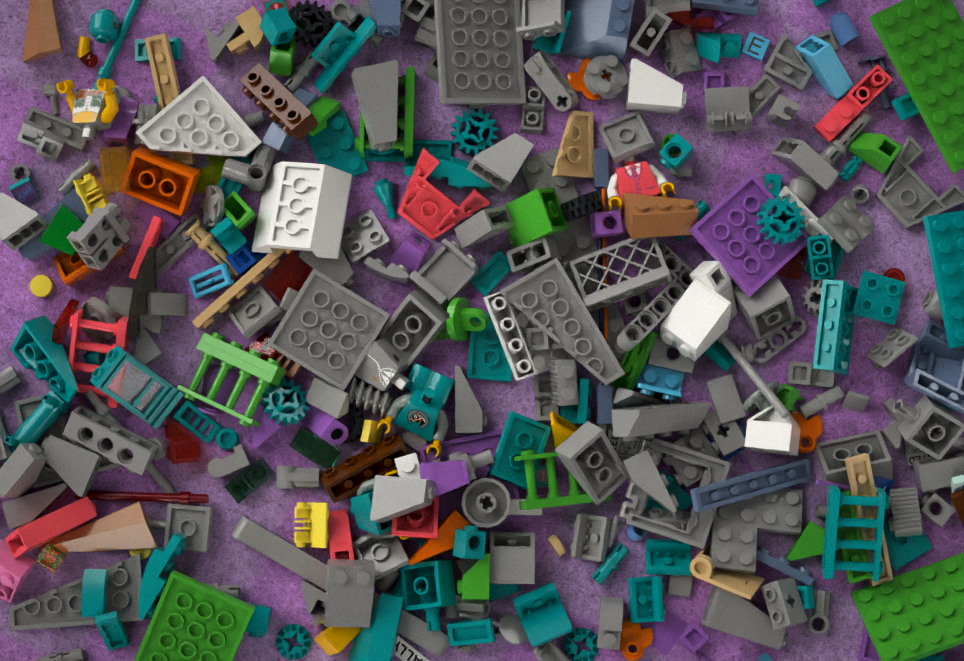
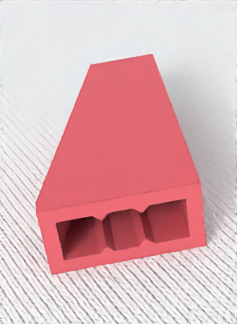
[5,496,97,559]

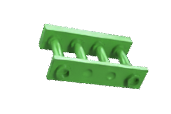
[355,66,416,159]
[177,341,282,428]
[514,450,612,510]

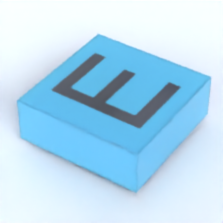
[741,32,770,61]

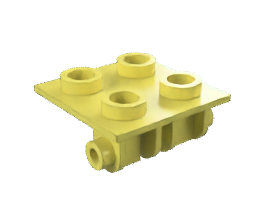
[73,173,110,216]
[294,502,329,548]

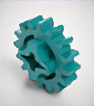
[450,107,498,155]
[756,196,805,245]
[260,378,309,426]

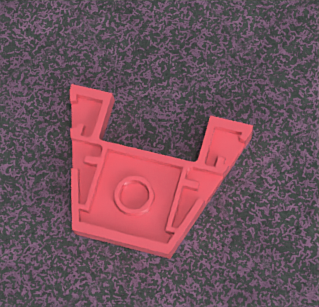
[398,148,491,240]

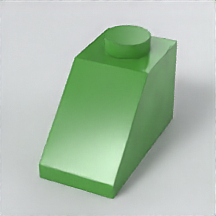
[269,35,298,76]
[224,191,258,230]
[785,520,824,561]
[458,552,490,599]

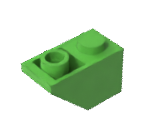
[847,132,902,174]

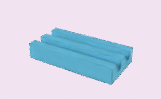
[188,263,234,299]

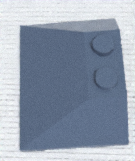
[559,0,634,65]
[904,319,964,414]

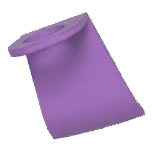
[103,96,139,151]
[385,233,430,287]
[198,364,240,415]
[300,404,348,445]
[419,460,470,497]

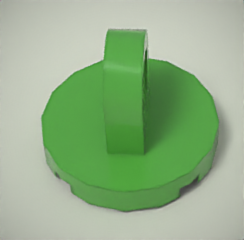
[446,297,489,341]

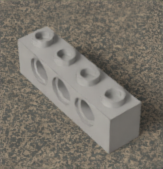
[62,405,158,475]

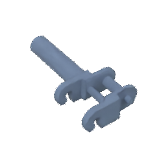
[857,54,892,110]

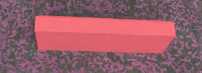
[128,215,165,282]

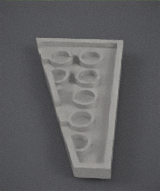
[498,257,625,385]
[9,553,146,631]

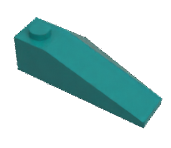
[10,315,78,403]
[348,592,404,661]

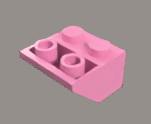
[0,539,35,603]

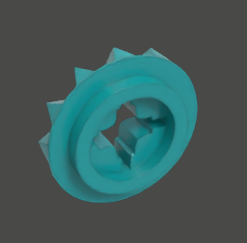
[275,624,311,660]
[564,627,599,661]

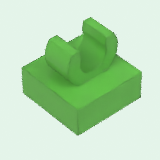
[776,383,803,411]

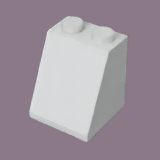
[626,58,687,114]
[660,279,731,361]

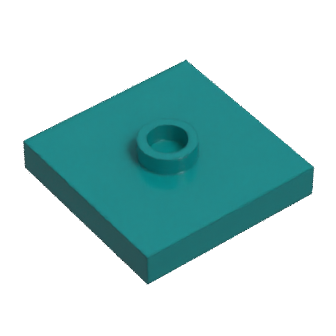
[883,522,933,571]

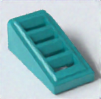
[172,399,222,444]

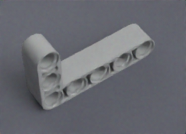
[617,238,693,351]

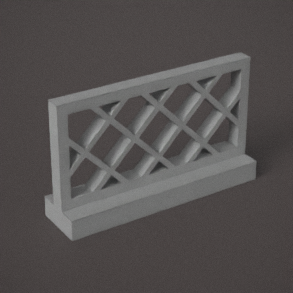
[569,237,672,313]

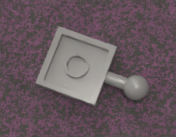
[147,503,213,552]

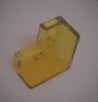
[99,146,132,196]

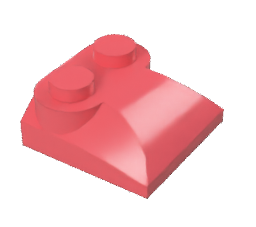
[391,496,439,539]

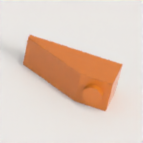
[407,510,472,566]

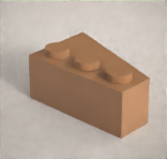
[620,193,699,239]

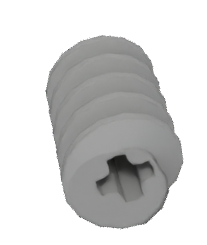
[346,376,395,417]

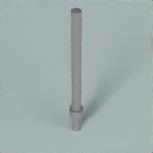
[717,331,790,419]
[85,390,177,493]

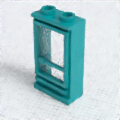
[90,345,184,430]

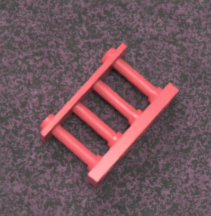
[69,309,132,408]

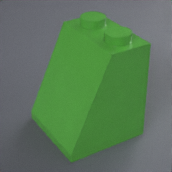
[504,188,569,248]

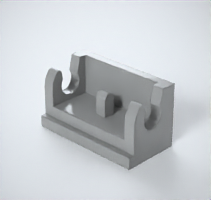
[764,94,801,127]

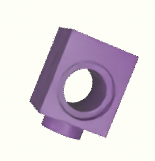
[589,210,625,239]

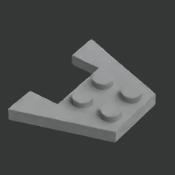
[875,135,964,229]

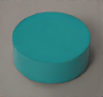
[216,428,239,450]

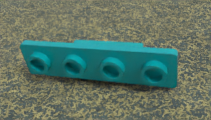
[311,16,377,94]

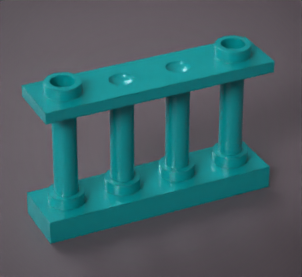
[821,485,889,582]

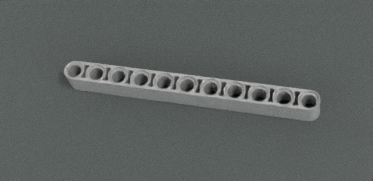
[231,515,450,657]

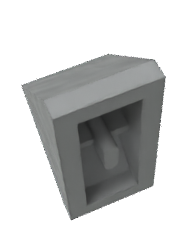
[131,327,164,372]

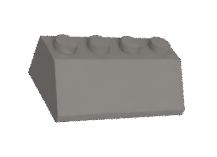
[611,401,711,441]

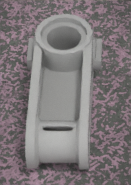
[524,50,579,111]

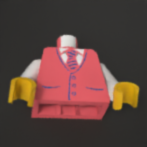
[607,156,676,211]

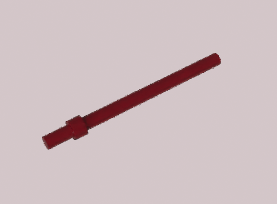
[76,491,209,505]

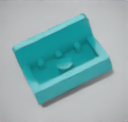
[560,378,592,424]
[645,539,691,575]
[628,576,666,623]

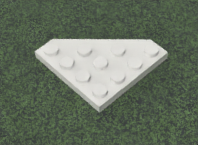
[135,76,262,158]

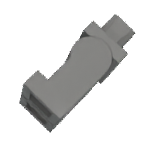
[66,202,132,271]

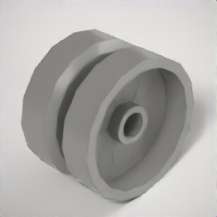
[461,478,511,528]

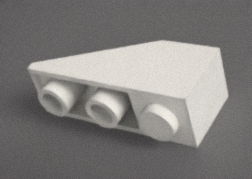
[689,261,737,321]

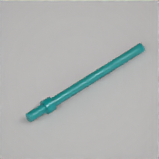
[93,0,141,89]

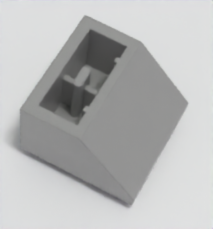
[490,532,535,584]

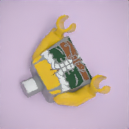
[56,78,121,141]

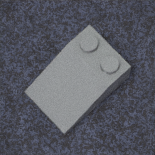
[373,288,449,371]
[555,421,629,505]
[324,559,375,628]

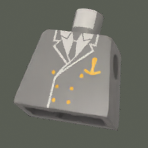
[354,337,410,391]

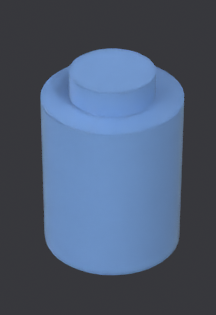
[828,11,860,47]

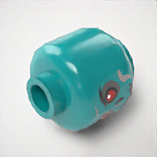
[89,9,119,44]

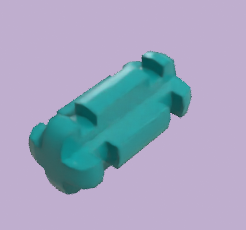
[838,155,863,182]

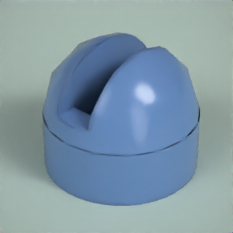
[627,525,647,541]

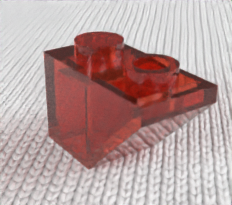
[165,419,201,464]

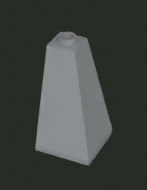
[700,585,788,650]

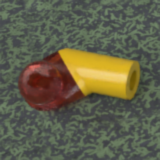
[77,36,98,67]

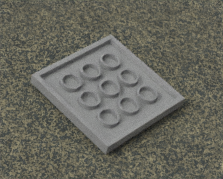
[267,268,390,391]

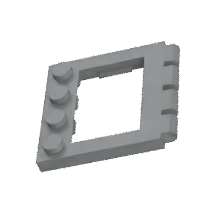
[619,438,731,549]

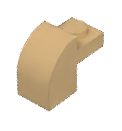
[226,6,266,55]

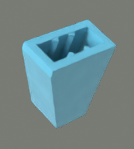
[795,35,854,99]

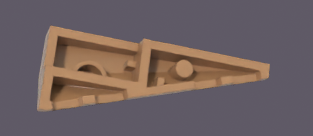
[23,0,64,62]
[40,502,158,555]

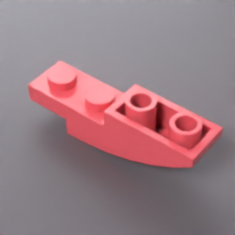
[813,64,893,143]
[327,509,354,560]

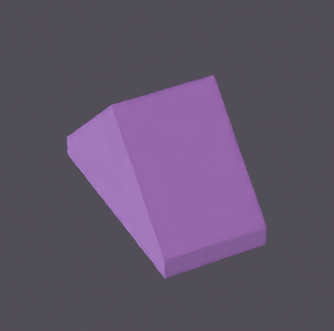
[253,403,282,448]

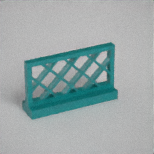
[813,279,858,376]

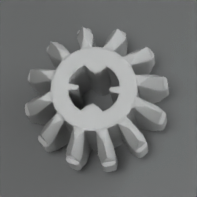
[800,279,823,317]

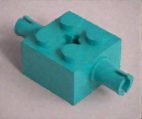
[400,540,457,631]

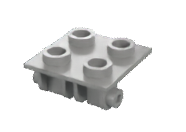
[704,86,752,132]
[341,209,390,263]
[865,327,918,369]

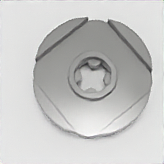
[583,55,629,99]
[77,297,120,341]

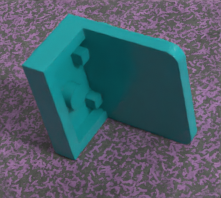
[512,582,573,647]

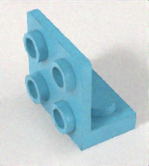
[635,364,684,402]

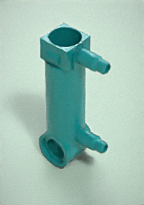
[2,390,70,463]

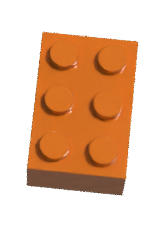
[120,146,202,216]

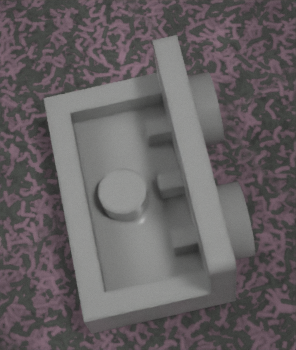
[658,27,703,78]
[570,513,611,562]

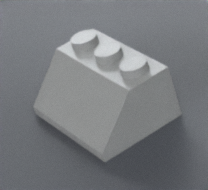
[815,430,893,493]

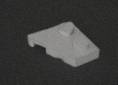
[763,33,813,92]

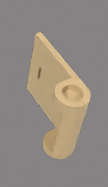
[690,542,765,600]

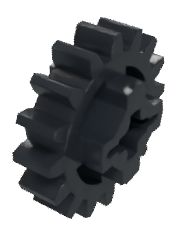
[288,0,334,48]

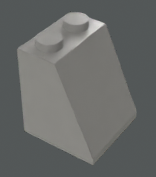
[730,274,796,341]

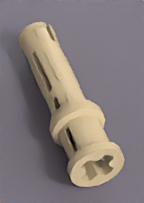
[184,220,238,279]

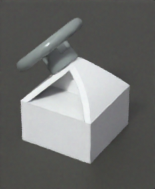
[743,382,801,456]

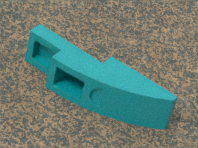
[404,153,492,190]
[138,533,188,620]

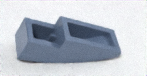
[262,87,318,154]

